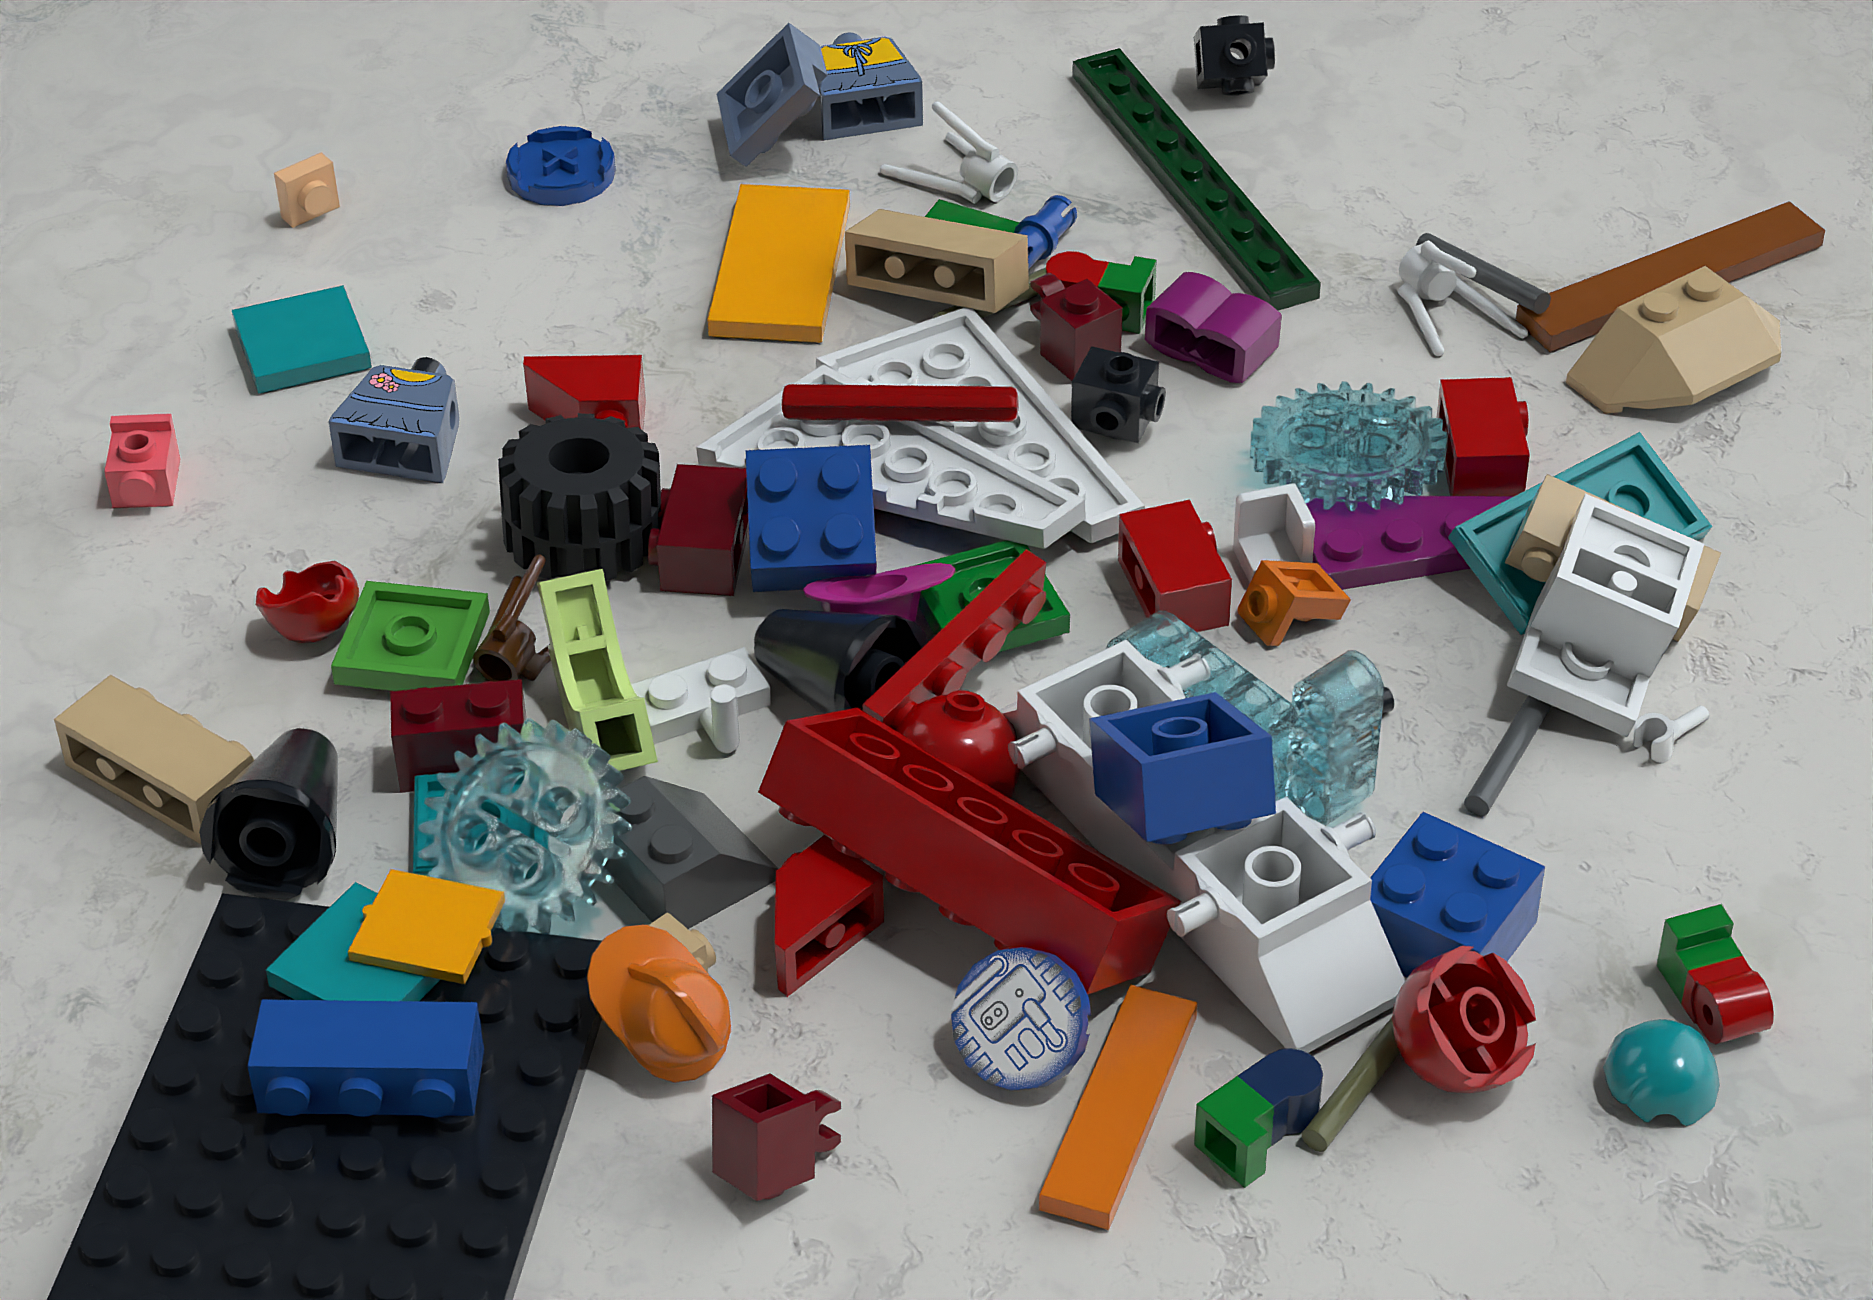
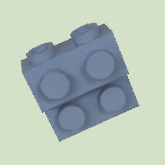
[716,23,828,167]

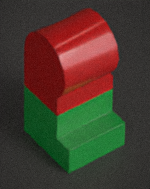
[1046,251,1157,334]
[1656,904,1774,1045]

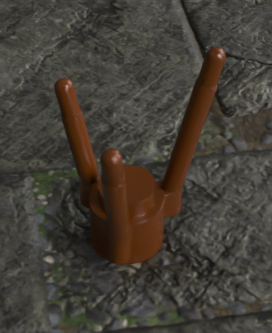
[473,555,551,682]

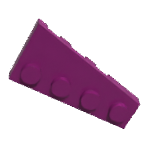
[1302,495,1514,590]

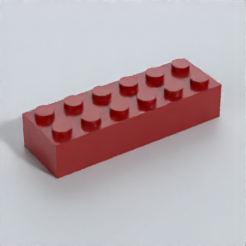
[758,708,1182,994]

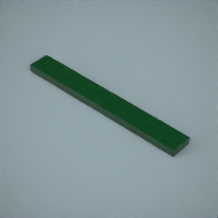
[1072,48,1321,311]

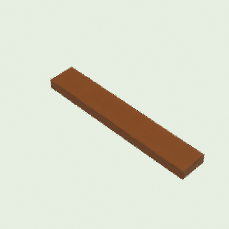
[1515,201,1825,352]

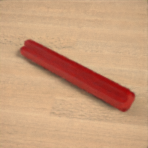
[781,384,1019,422]

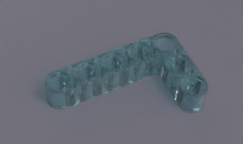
[1106,610,1384,826]

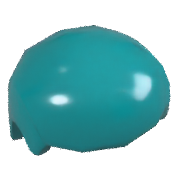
[1603,1019,1720,1126]

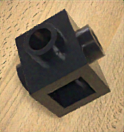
[1193,15,1275,96]
[1071,346,1166,443]

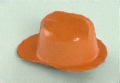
[587,924,731,1082]

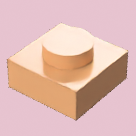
[274,152,340,228]

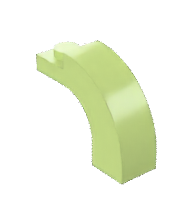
[537,569,658,777]

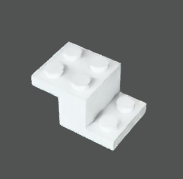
[1507,493,1704,737]

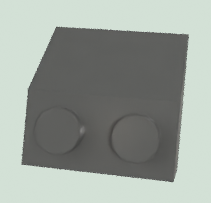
[588,776,779,929]

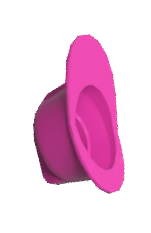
[803,563,956,622]

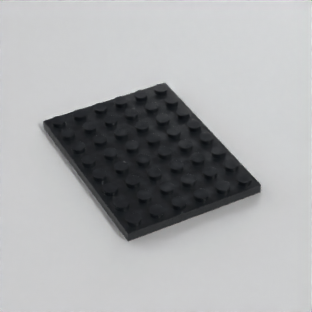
[47,893,602,1300]

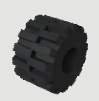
[498,413,662,581]

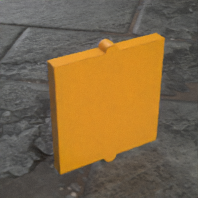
[348,869,505,984]

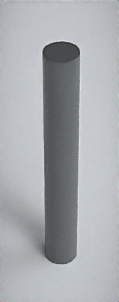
[1416,233,1551,314]
[1464,695,1552,816]

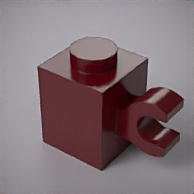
[1030,273,1122,381]
[712,1073,841,1201]

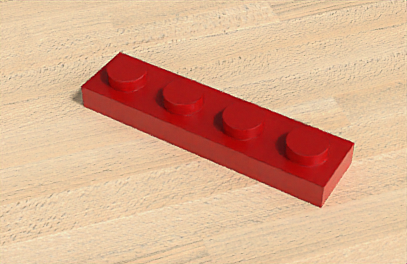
[863,549,1047,730]

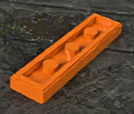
[1039,984,1197,1230]

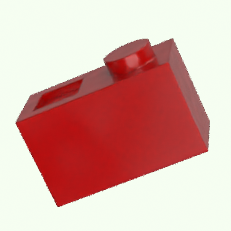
[1436,377,1530,496]
[1118,499,1232,641]

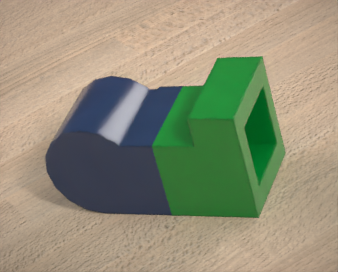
[1194,1048,1323,1188]

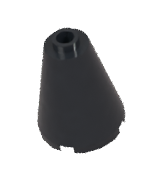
[754,609,928,714]
[199,728,338,899]

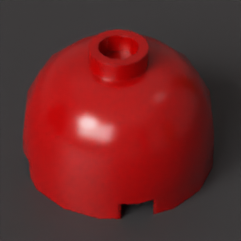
[896,690,1020,799]
[1392,946,1536,1093]

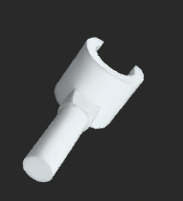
[1634,706,1709,763]

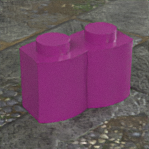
[1144,272,1282,383]

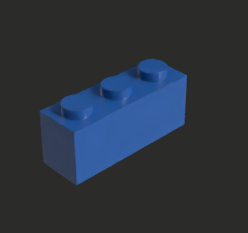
[247,1000,484,1118]

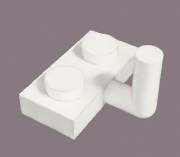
[631,647,771,753]

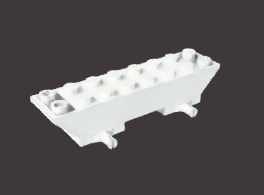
[999,640,1405,1053]

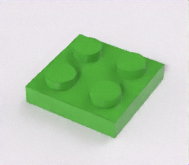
[331,580,490,691]

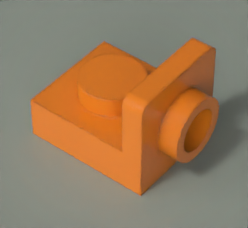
[1237,560,1351,646]

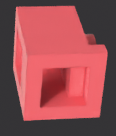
[105,414,181,508]

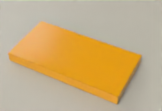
[707,184,850,343]

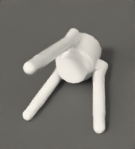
[880,101,1018,203]
[1398,241,1528,356]

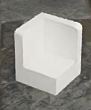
[1233,483,1315,583]

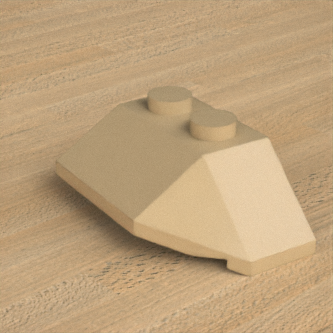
[1566,266,1781,414]

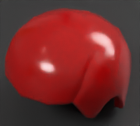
[255,561,359,643]

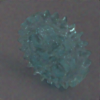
[1250,381,1447,511]
[418,718,632,935]

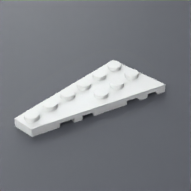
[816,307,1145,543]
[696,364,1086,549]

